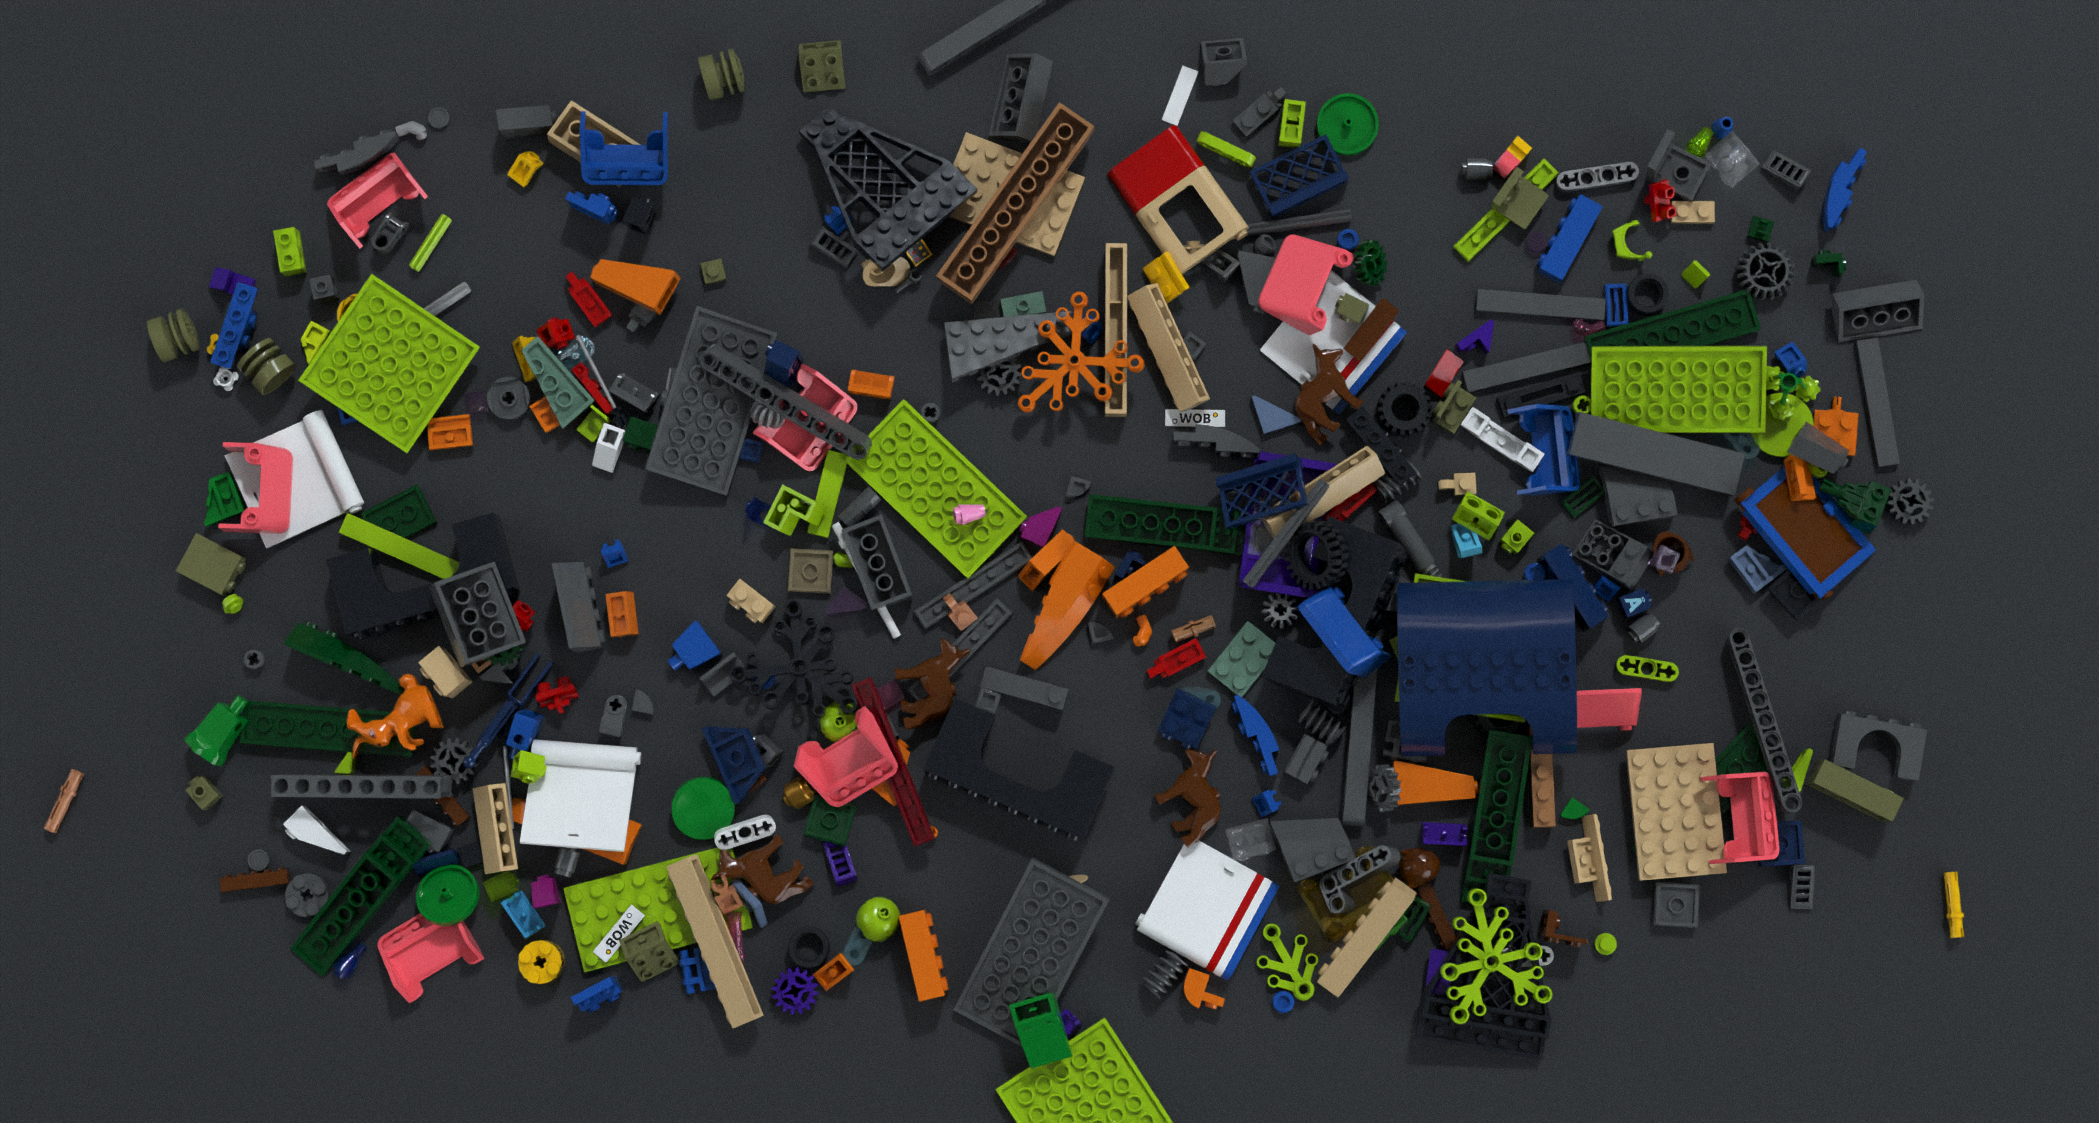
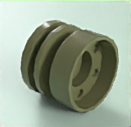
[698,48,745,101]
[147,308,200,362]
[237,338,296,395]

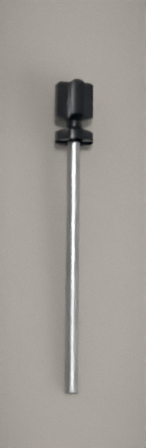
[576,335,629,429]
[498,725,514,829]

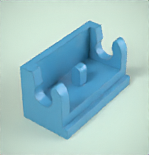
[501,890,546,939]

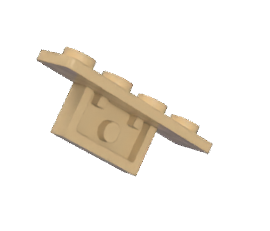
[1567,814,1612,902]

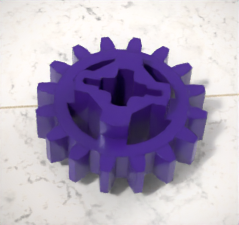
[771,967,819,1015]

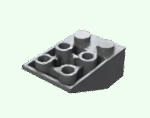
[1573,519,1653,591]

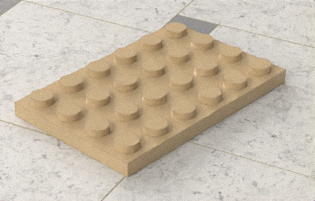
[949,132,1085,257]
[1626,743,1727,881]

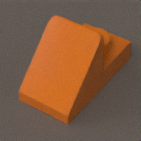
[813,953,854,991]

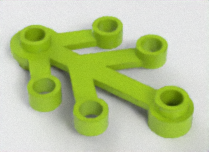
[1256,924,1318,1001]

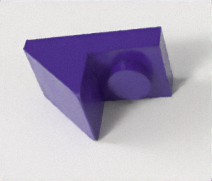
[209,267,256,295]
[1454,319,1494,355]

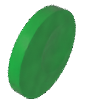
[1316,93,1379,156]
[671,777,735,840]
[416,865,479,926]

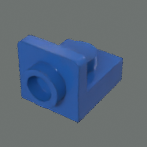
[1774,342,1807,378]

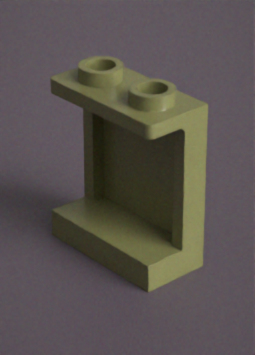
[176,533,246,596]

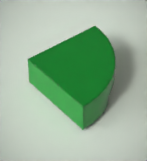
[1559,797,1590,819]

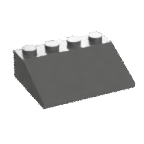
[429,561,526,668]
[552,562,606,653]

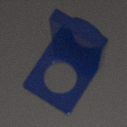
[745,497,772,529]

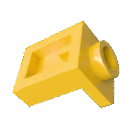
[507,151,544,187]

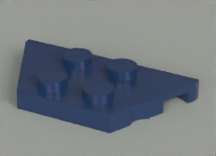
[701,726,766,804]

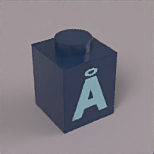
[1616,588,1652,619]

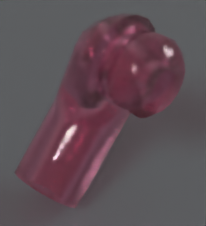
[1572,319,1605,337]

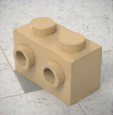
[726,579,775,624]

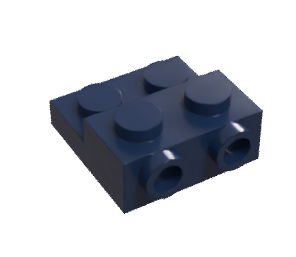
[1158,688,1216,749]
[1754,820,1805,867]

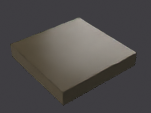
[788,548,834,594]

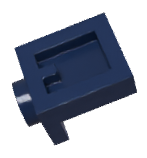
[1115,551,1146,580]

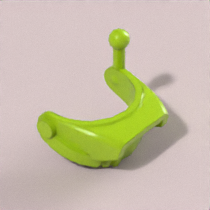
[1612,220,1652,261]

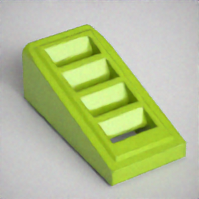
[1781,748,1813,793]

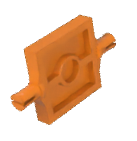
[1813,396,1859,456]

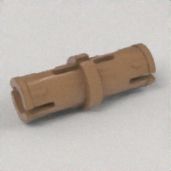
[1171,615,1216,643]

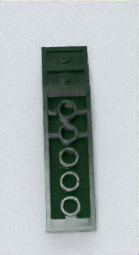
[1085,494,1261,556]
[1461,730,1532,903]
[290,815,432,976]

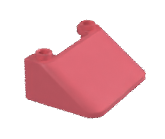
[1258,234,1354,335]
[753,363,857,471]
[1577,688,1642,731]
[794,706,898,807]
[377,913,484,1003]

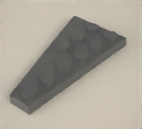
[944,311,1073,383]

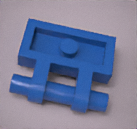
[679,948,716,994]

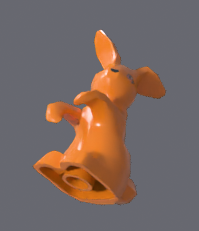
[346,674,444,759]

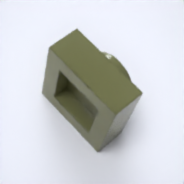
[700,258,727,285]

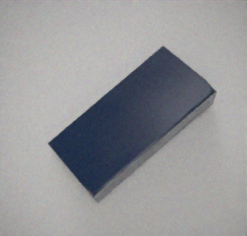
[413,849,460,877]

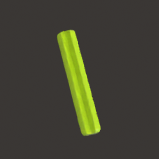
[409,214,452,272]

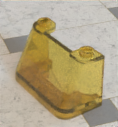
[1297,844,1394,942]

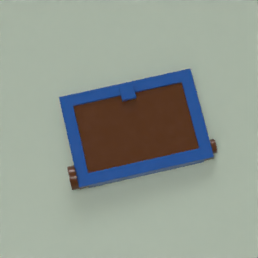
[1734,466,1876,601]

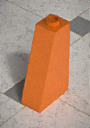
[590,259,681,315]
[1392,761,1479,805]

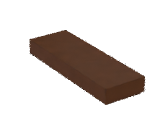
[1343,298,1400,361]

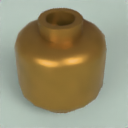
[782,777,816,809]

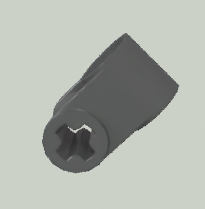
[371,212,409,255]
[599,695,627,738]

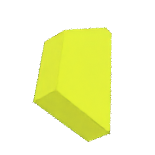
[301,321,331,364]

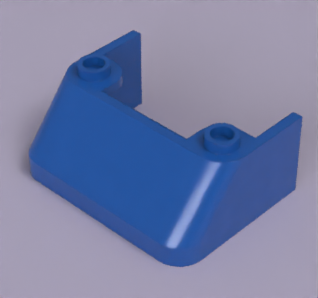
[579,111,669,185]
[1508,404,1580,495]
[1298,586,1391,678]

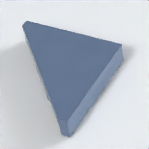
[1251,395,1302,434]
[731,879,768,928]

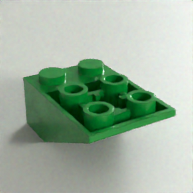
[1009,993,1073,1069]

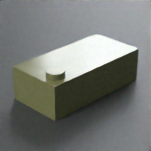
[1805,759,1904,822]

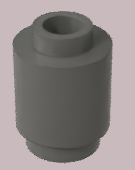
[1461,158,1493,180]
[1627,613,1661,644]
[554,847,580,877]

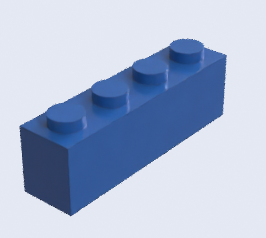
[1537,194,1603,284]

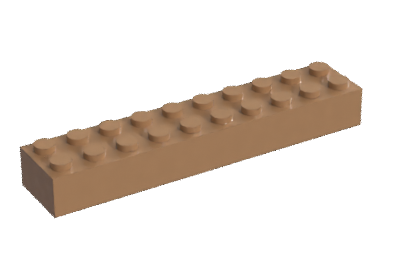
[936,102,1095,304]

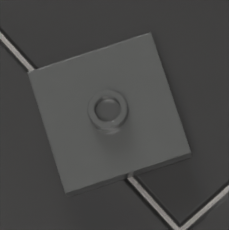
[1653,882,1700,928]

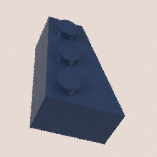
[764,340,804,391]

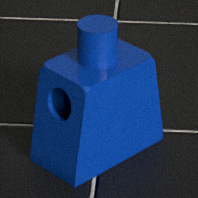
[667,621,722,671]
[506,708,544,759]

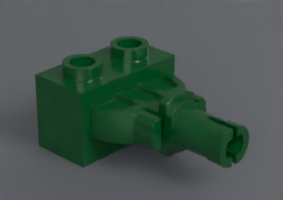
[1818,478,1891,534]

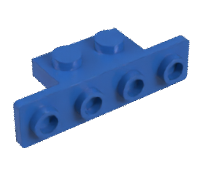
[211,282,258,369]

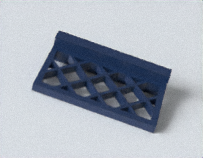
[1249,134,1349,219]
[1215,453,1308,529]

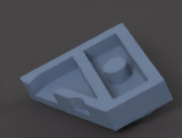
[1728,545,1787,594]

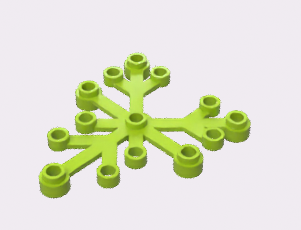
[1440,888,1552,1024]

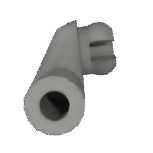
[395,121,427,140]

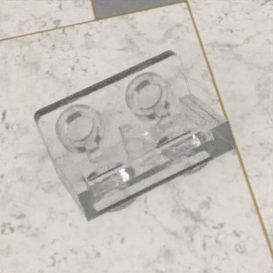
[1225,818,1276,861]

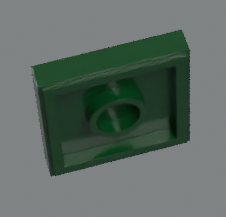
[803,794,857,847]

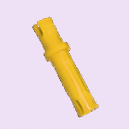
[1943,872,1964,938]

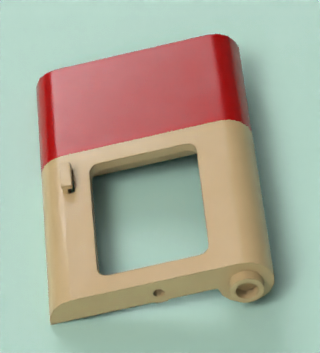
[1107,125,1249,275]

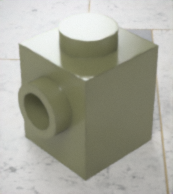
[1335,293,1370,324]
[185,776,223,810]

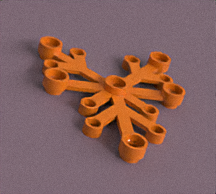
[1018,292,1145,413]

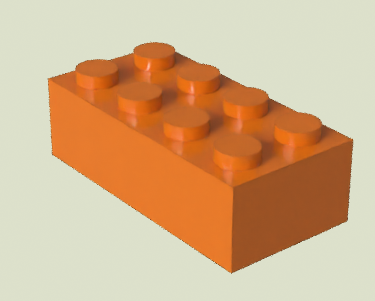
[1102,546,1189,619]
[899,909,949,1002]

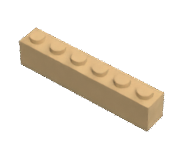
[1127,283,1210,412]
[1262,446,1386,538]
[1317,877,1417,997]

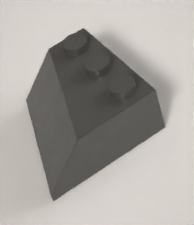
[1598,465,1678,528]
[1270,818,1355,882]

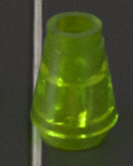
[1685,127,1714,157]

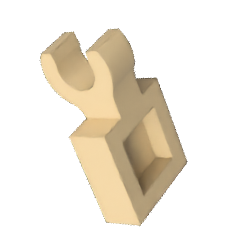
[1438,473,1477,496]

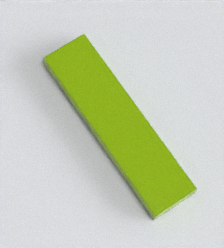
[807,450,848,538]

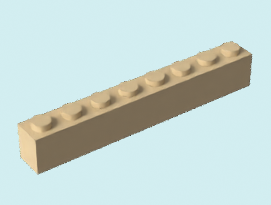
[1105,243,1127,417]
[667,854,764,1028]

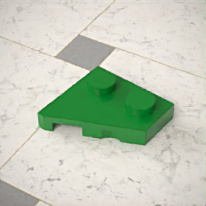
[204,471,245,527]

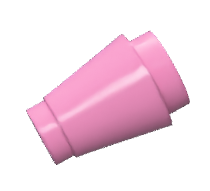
[953,504,986,525]

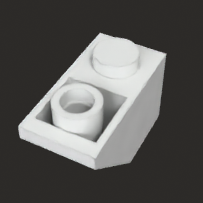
[592,423,626,473]

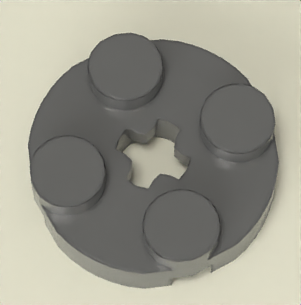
[487,377,531,420]
[285,874,330,917]

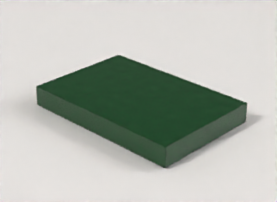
[360,484,438,552]

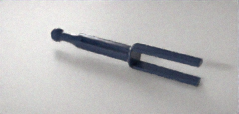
[463,652,553,768]

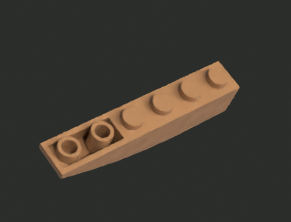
[1527,722,1556,828]

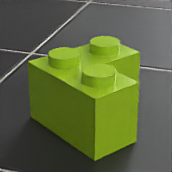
[763,484,827,536]

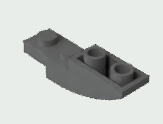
[314,130,399,176]
[1173,424,1259,459]

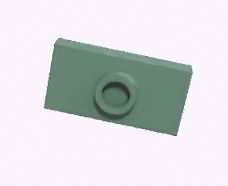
[1000,291,1046,317]

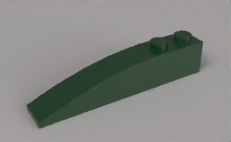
[283,621,405,695]

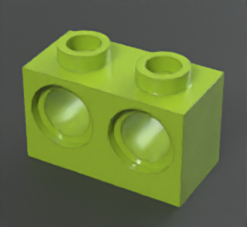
[1278,99,1306,148]
[273,227,307,277]
[1452,491,1505,540]

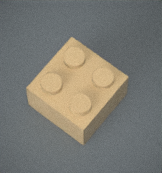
[418,646,473,698]

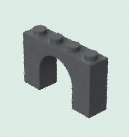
[1829,711,1927,782]

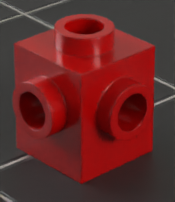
[536,317,575,350]
[512,600,535,632]

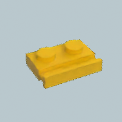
[1142,252,1190,303]

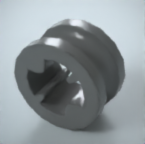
[921,403,940,423]
[244,650,265,670]

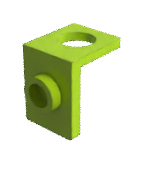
[577,405,611,443]

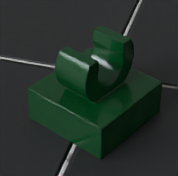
[1747,215,1774,243]

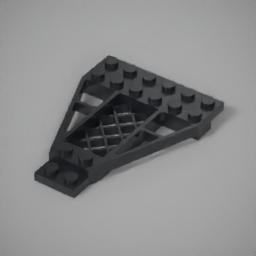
[799,105,977,272]
[1415,873,1552,1060]

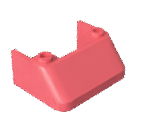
[327,153,428,249]
[218,442,293,534]
[1701,772,1779,864]

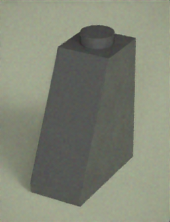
[496,105,558,139]
[1237,251,1276,314]
[1787,421,1849,474]

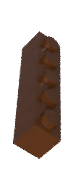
[415,766,470,826]
[219,867,291,892]
[1416,883,1456,950]

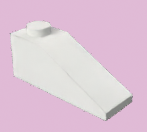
[283,806,351,855]

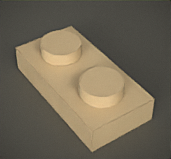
[1670,201,1715,224]

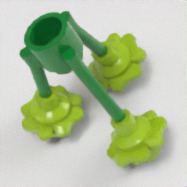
[1766,366,1821,421]

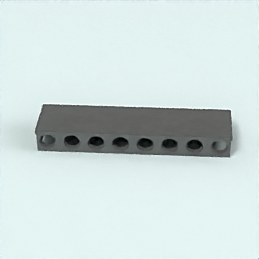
[1566,412,1745,496]
[270,774,453,798]

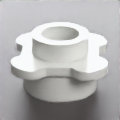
[213,367,239,391]

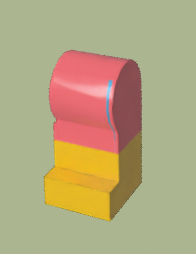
[1493,136,1532,179]

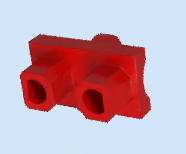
[1644,179,1677,222]
[535,676,579,714]

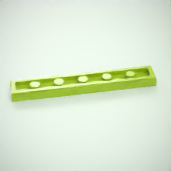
[1453,158,1559,262]
[339,513,460,579]

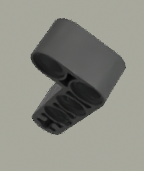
[1319,845,1400,915]

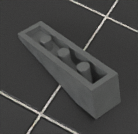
[980,666,1069,711]

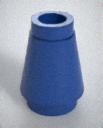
[1712,117,1733,139]

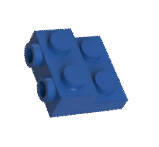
[565,191,619,225]
[571,976,623,1013]

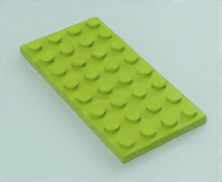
[1591,346,1767,433]
[844,399,1027,578]
[563,847,753,972]

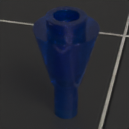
[333,942,367,980]

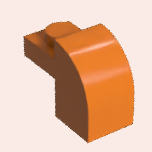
[1183,968,1225,1009]

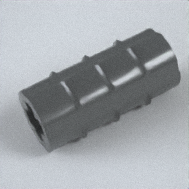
[838,486,881,527]

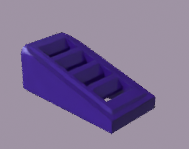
[823,842,858,887]

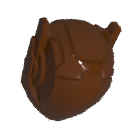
[1652,531,1694,577]
[1398,848,1441,888]

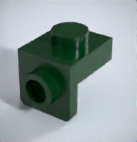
[1812,250,1846,277]

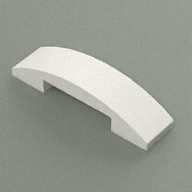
[1461,407,1544,472]

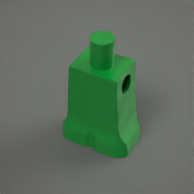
[184,695,248,766]

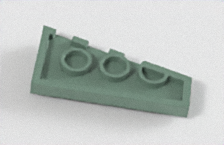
[522,336,595,429]

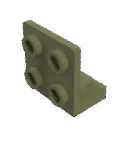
[799,40,845,92]
[1490,167,1548,230]
[1432,380,1477,435]
[619,921,679,982]

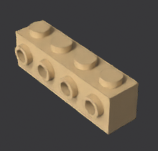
[473,783,518,874]

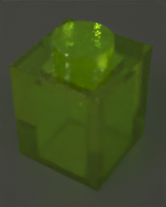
[483,871,519,902]

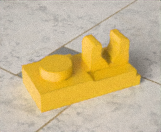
[512,335,536,382]

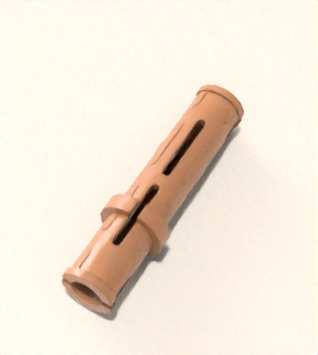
[43,769,84,833]

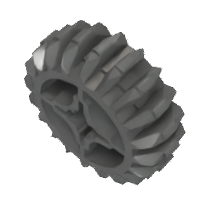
[1736,242,1795,300]

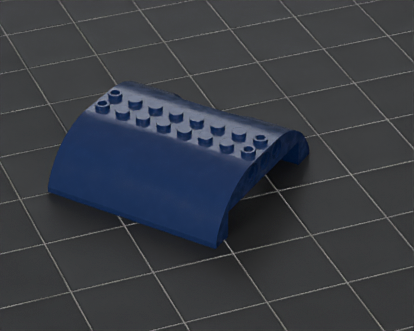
[1397,579,1577,756]

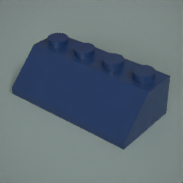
[1538,544,1609,631]

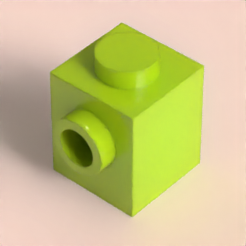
[1499,519,1534,555]
[511,750,547,784]

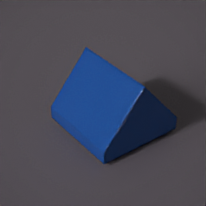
[1594,575,1620,602]

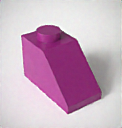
[1019,507,1062,548]
[531,874,561,908]

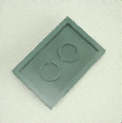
[1207,621,1275,697]

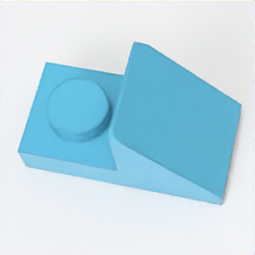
[1450,523,1482,558]

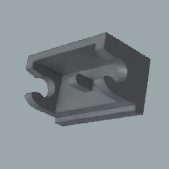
[608,373,660,415]

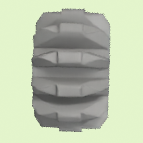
[750,400,786,429]
[1261,593,1298,629]

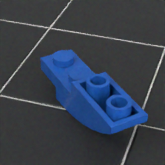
[1823,148,1867,232]
[1231,695,1279,776]

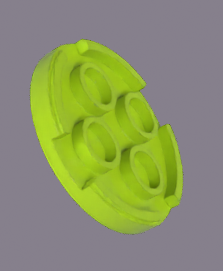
[1749,393,1814,458]

